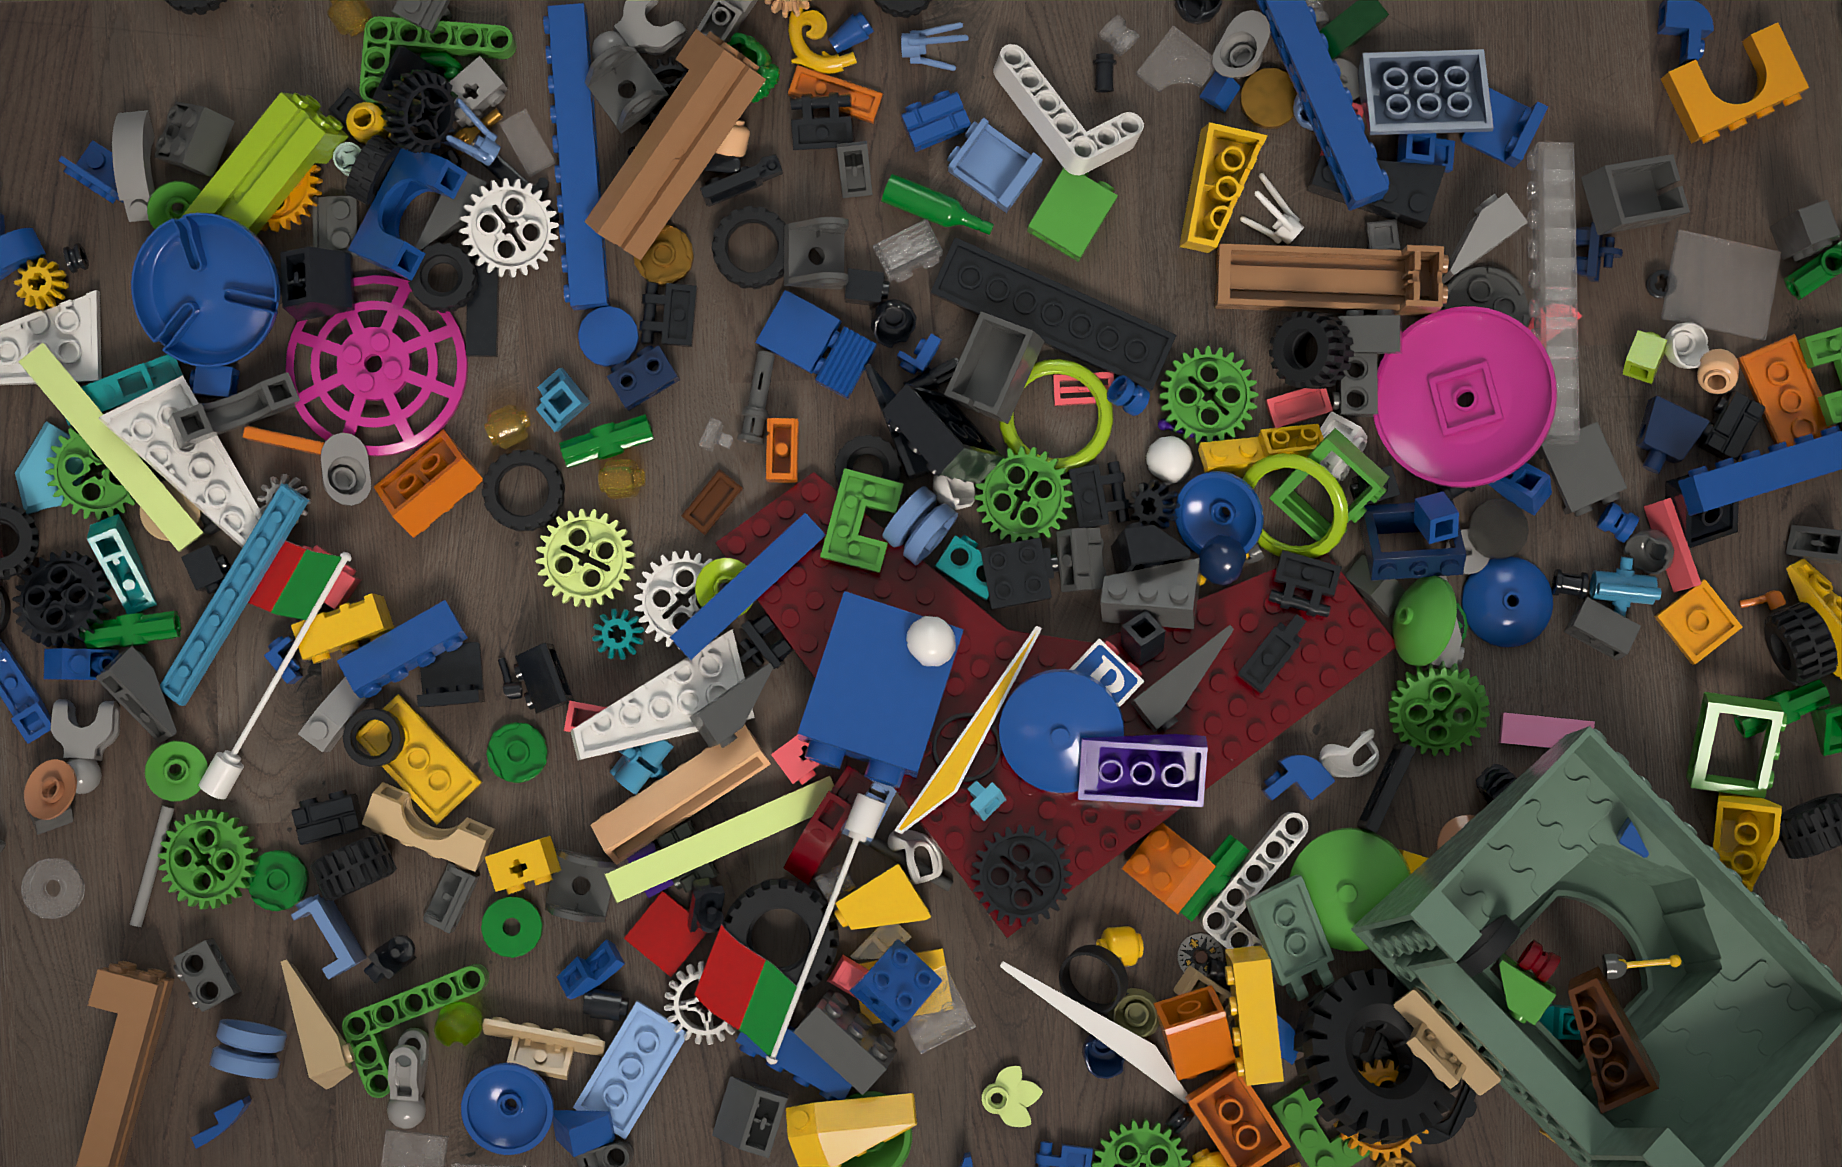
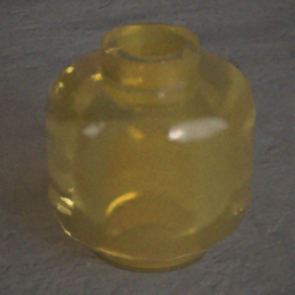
[327,0,373,37]
[484,404,532,449]
[598,459,646,499]

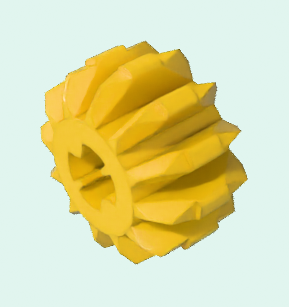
[14,258,69,310]

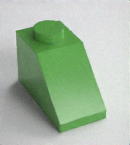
[1499,953,1556,1026]

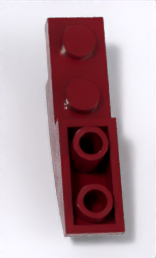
[783,765,875,885]

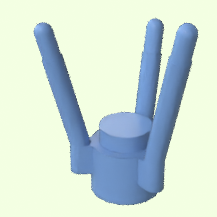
[901,22,969,71]
[442,98,501,166]

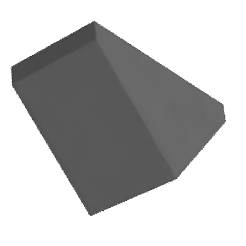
[837,141,873,198]
[1786,525,1842,565]
[1344,554,1405,617]

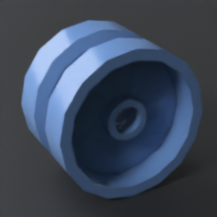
[882,486,958,565]
[209,1019,287,1079]

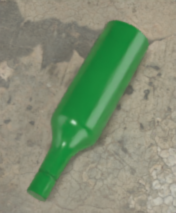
[881,173,994,235]

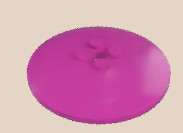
[1373,306,1558,488]

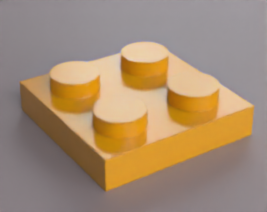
[1654,579,1743,665]

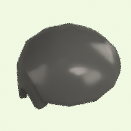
[1624,529,1674,574]

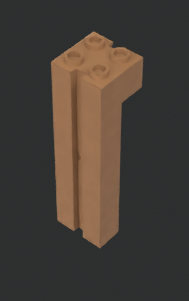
[585,29,766,260]
[1214,244,1449,316]
[76,961,175,1167]

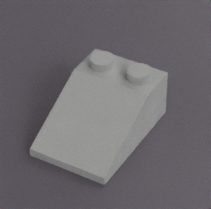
[1442,193,1528,284]

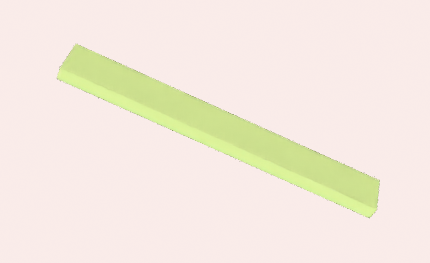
[18,343,204,552]
[604,776,834,903]

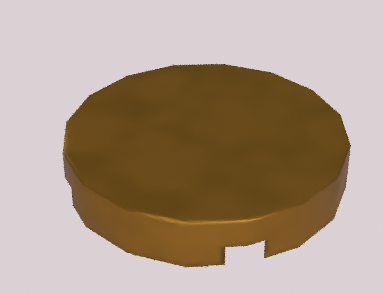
[1240,68,1297,129]
[633,225,694,286]

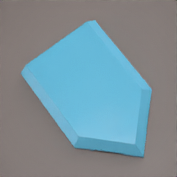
[15,421,96,514]

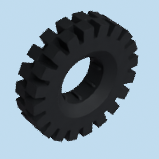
[1293,968,1462,1145]

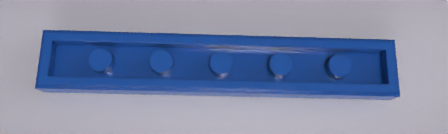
[669,513,826,660]

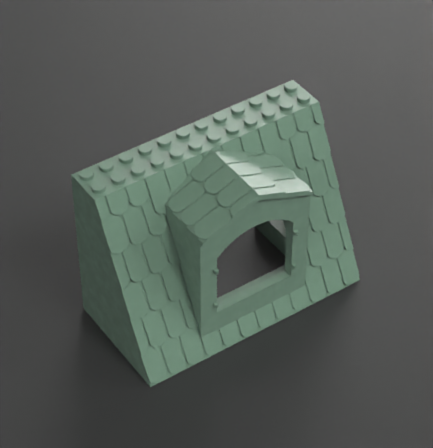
[1351,726,1842,1167]

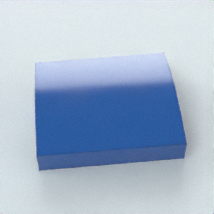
[755,290,842,374]

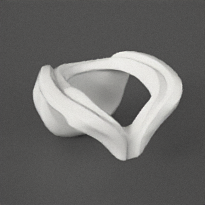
[1319,729,1379,778]
[888,830,943,884]

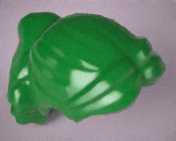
[727,33,780,103]

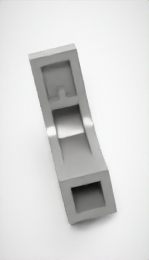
[112,110,155,222]

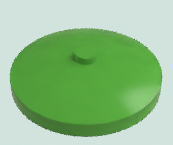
[1290,828,1411,951]

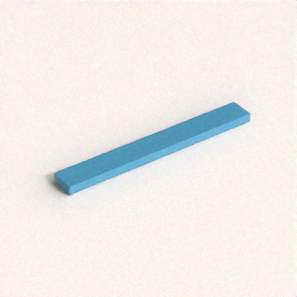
[160,483,309,706]

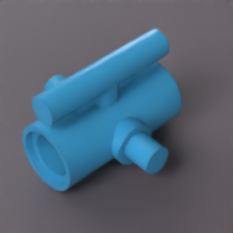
[1589,557,1661,618]
[610,739,674,795]

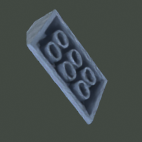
[1358,49,1494,135]

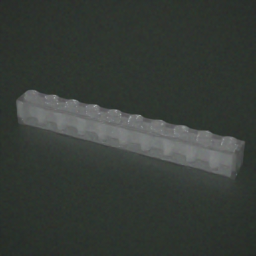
[1527,142,1580,446]

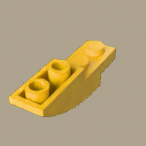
[1198,424,1324,477]

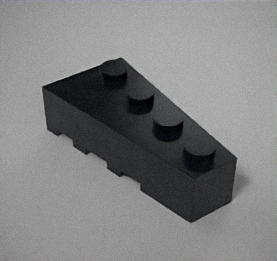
[1307,155,1446,230]

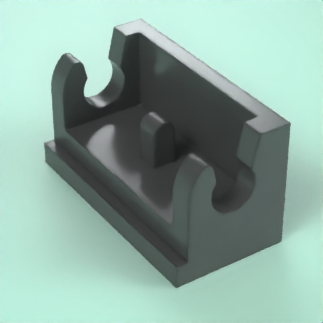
[1564,597,1641,661]
[423,862,480,934]

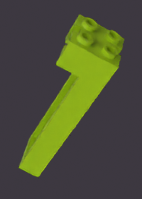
[181,92,349,235]

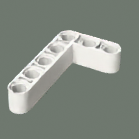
[993,44,1144,176]
[1199,812,1308,949]

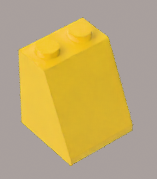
[834,864,932,930]

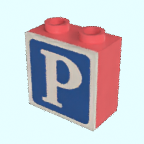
[1069,638,1144,707]

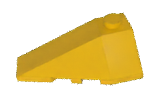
[1786,558,1842,680]

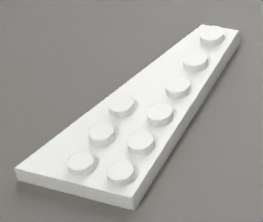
[0,290,102,386]
[99,376,263,548]
[570,629,755,760]

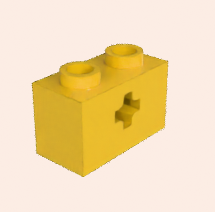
[485,836,561,894]

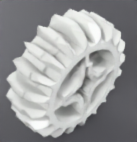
[664,961,736,1045]

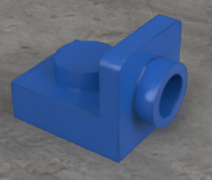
[897,334,942,375]
[264,636,303,684]

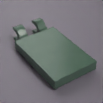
[1244,874,1335,1001]

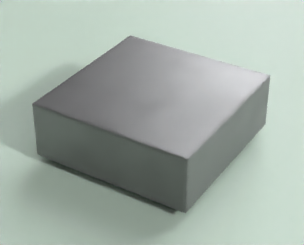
[1365,219,1400,250]

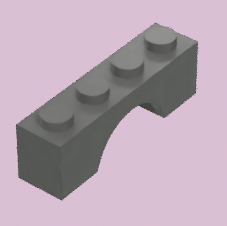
[168,372,300,449]

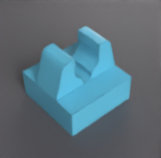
[968,780,1006,821]

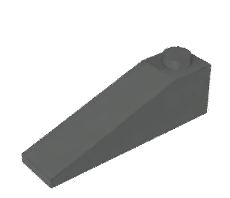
[1131,625,1234,732]

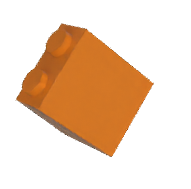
[1153,985,1236,1080]

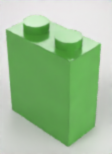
[1027,168,1118,262]

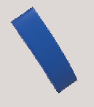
[0,639,51,744]

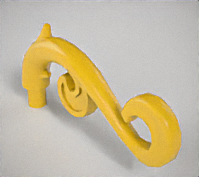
[788,7,857,74]

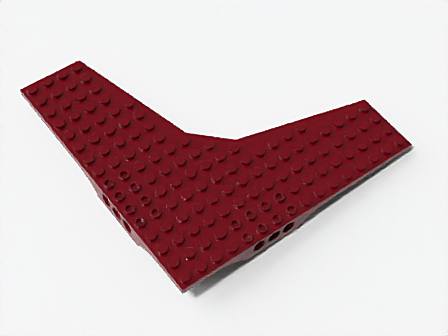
[715,472,1396,939]

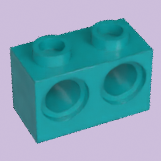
[935,535,989,601]

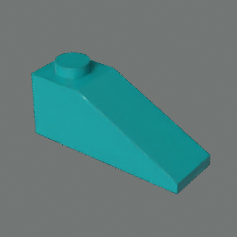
[87,514,157,614]

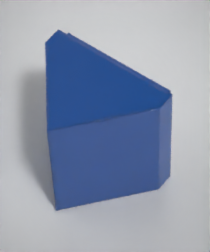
[1199,71,1241,113]

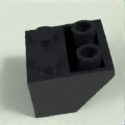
[280,246,355,322]

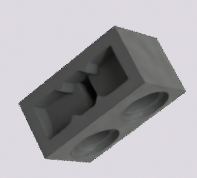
[1331,353,1378,417]
[173,938,242,1012]

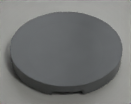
[1437,266,1530,327]

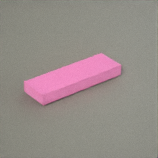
[1499,713,1595,748]

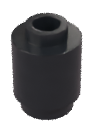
[583,987,629,1021]

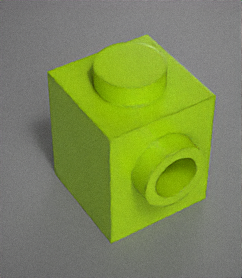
[1623,330,1667,384]

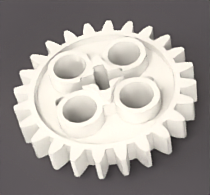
[459,178,559,278]
[634,551,726,650]

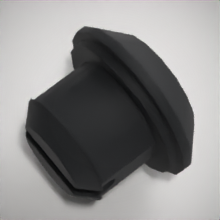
[200,513,222,535]

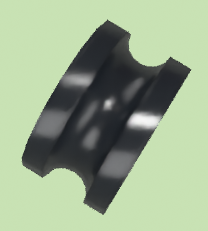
[63,243,89,274]
[1646,269,1677,299]
[1165,1103,1195,1134]

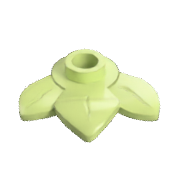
[982,1066,1043,1127]

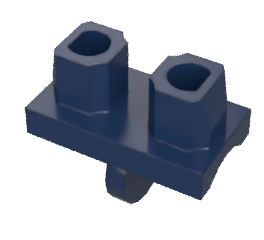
[1571,222,1623,282]

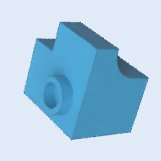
[536,368,591,432]

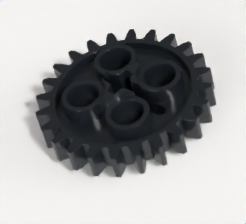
[12,550,112,648]
[971,825,1073,927]

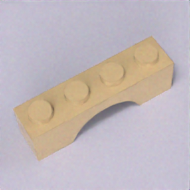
[362,782,495,872]

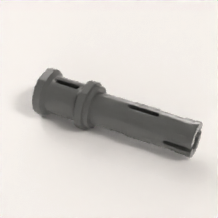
[737,351,775,445]

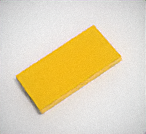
[356,694,483,825]

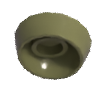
[1107,988,1159,1039]

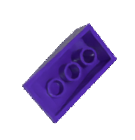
[1078,734,1208,807]

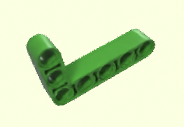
[359,16,517,109]
[342,964,490,1098]

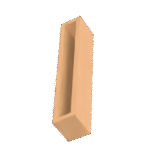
[590,725,771,865]

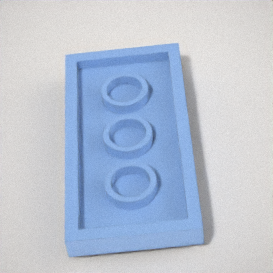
[573,1000,688,1139]

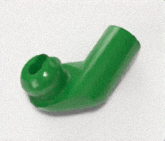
[420,52,463,82]

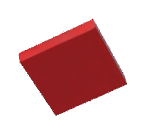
[624,890,707,977]

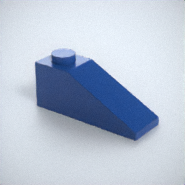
[1488,462,1552,516]

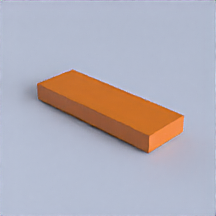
[788,65,883,124]
[243,426,325,456]

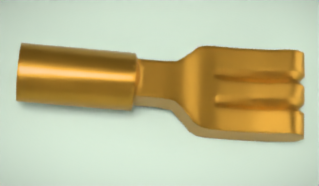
[452,108,503,156]

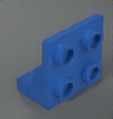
[1461,88,1548,168]
[58,140,124,204]
[849,939,942,1033]

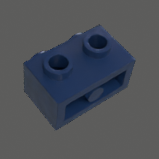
[607,345,680,411]

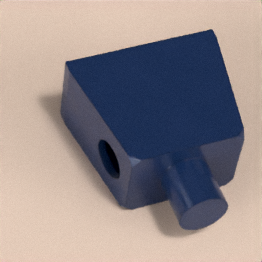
[1636,396,1709,474]

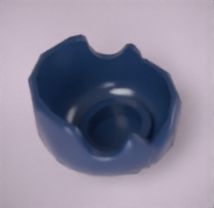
[1198,535,1247,585]
[1082,1034,1125,1079]

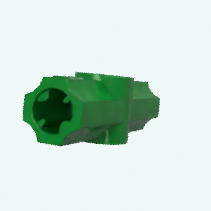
[1784,240,1842,300]
[559,414,655,468]
[84,611,182,649]
[1733,679,1830,738]
[1180,834,1250,922]

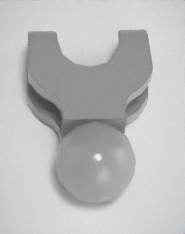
[592,0,687,61]
[51,699,120,794]
[387,1028,429,1129]

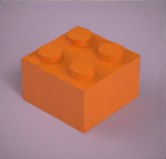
[1121,823,1216,914]

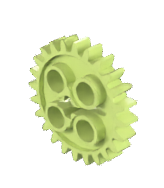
[536,509,636,608]

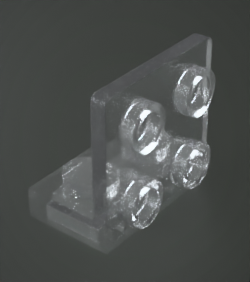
[905,966,976,1054]

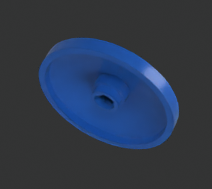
[999,669,1124,793]

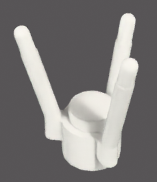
[1240,173,1304,245]

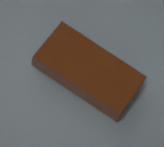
[681,469,743,536]

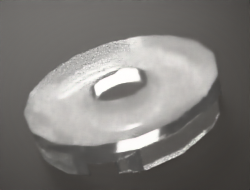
[21,858,85,919]

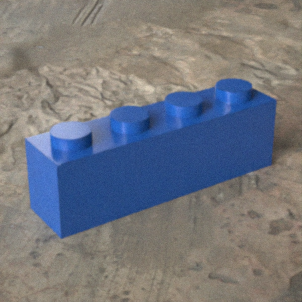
[337,600,468,699]
[735,1025,852,1101]

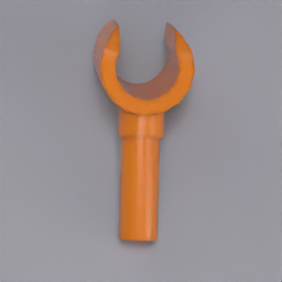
[1739,590,1786,610]

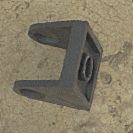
[585,45,670,134]
[784,217,849,290]
[544,849,619,922]

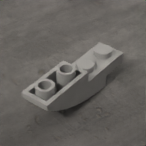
[697,0,758,43]

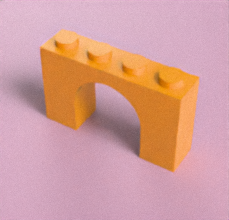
[1661,22,1809,144]

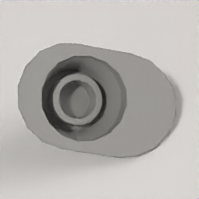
[1212,10,1271,79]
[321,433,371,506]

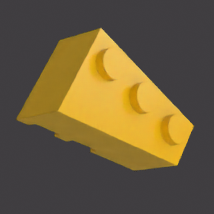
[291,593,394,664]

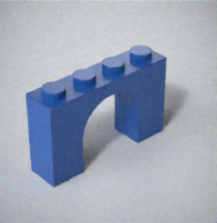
[348,148,468,281]

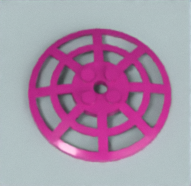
[285,275,468,456]

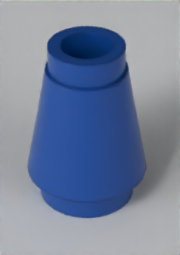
[828,11,874,53]

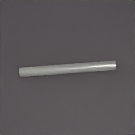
[130,805,174,927]

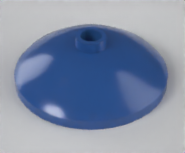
[1175,471,1264,554]
[1461,556,1553,647]
[461,1063,554,1155]

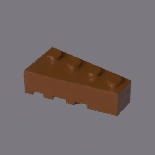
[1568,966,1660,1114]

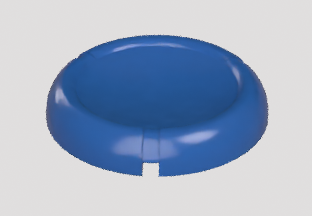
[131,213,280,367]

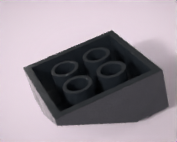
[883,384,1004,484]

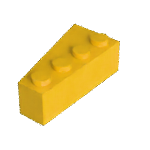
[1179,122,1268,253]
[1225,945,1284,1086]

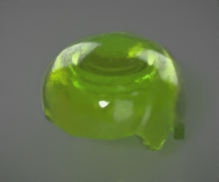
[434,1001,483,1047]

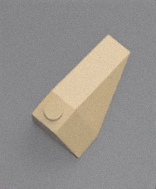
[281,959,355,1089]

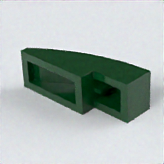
[1319,0,1389,60]

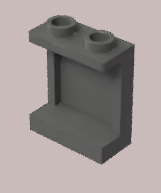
[1536,422,1627,517]

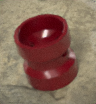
[1516,939,1561,983]

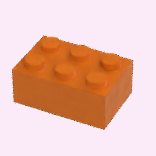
[1184,1064,1291,1167]

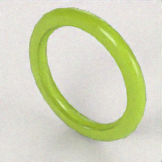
[999,359,1113,473]
[1243,453,1348,558]

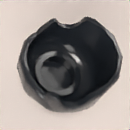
[1174,0,1222,25]
[871,299,917,348]

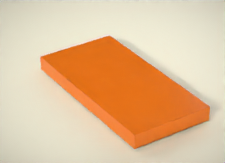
[1737,334,1836,447]

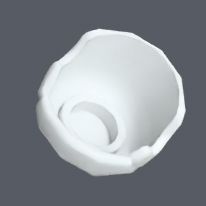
[1664,322,1709,369]
[1146,436,1194,484]
[933,475,975,510]
[906,616,956,666]

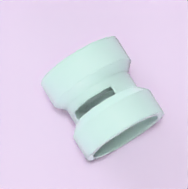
[333,142,362,176]

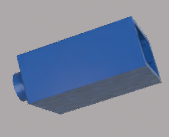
[797,591,964,788]

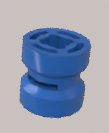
[1107,375,1150,416]
[1596,501,1639,543]

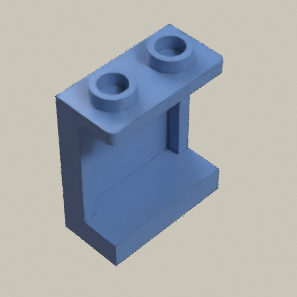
[947,118,1043,214]
[291,894,367,979]

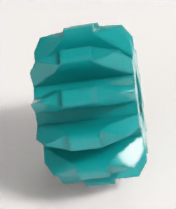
[592,609,645,660]

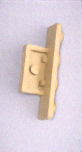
[1394,987,1502,1095]
[483,1017,605,1080]

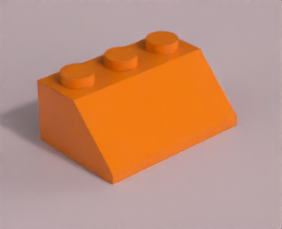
[374,429,483,538]

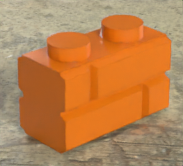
[766,418,799,483]

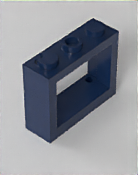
[1360,500,1466,580]

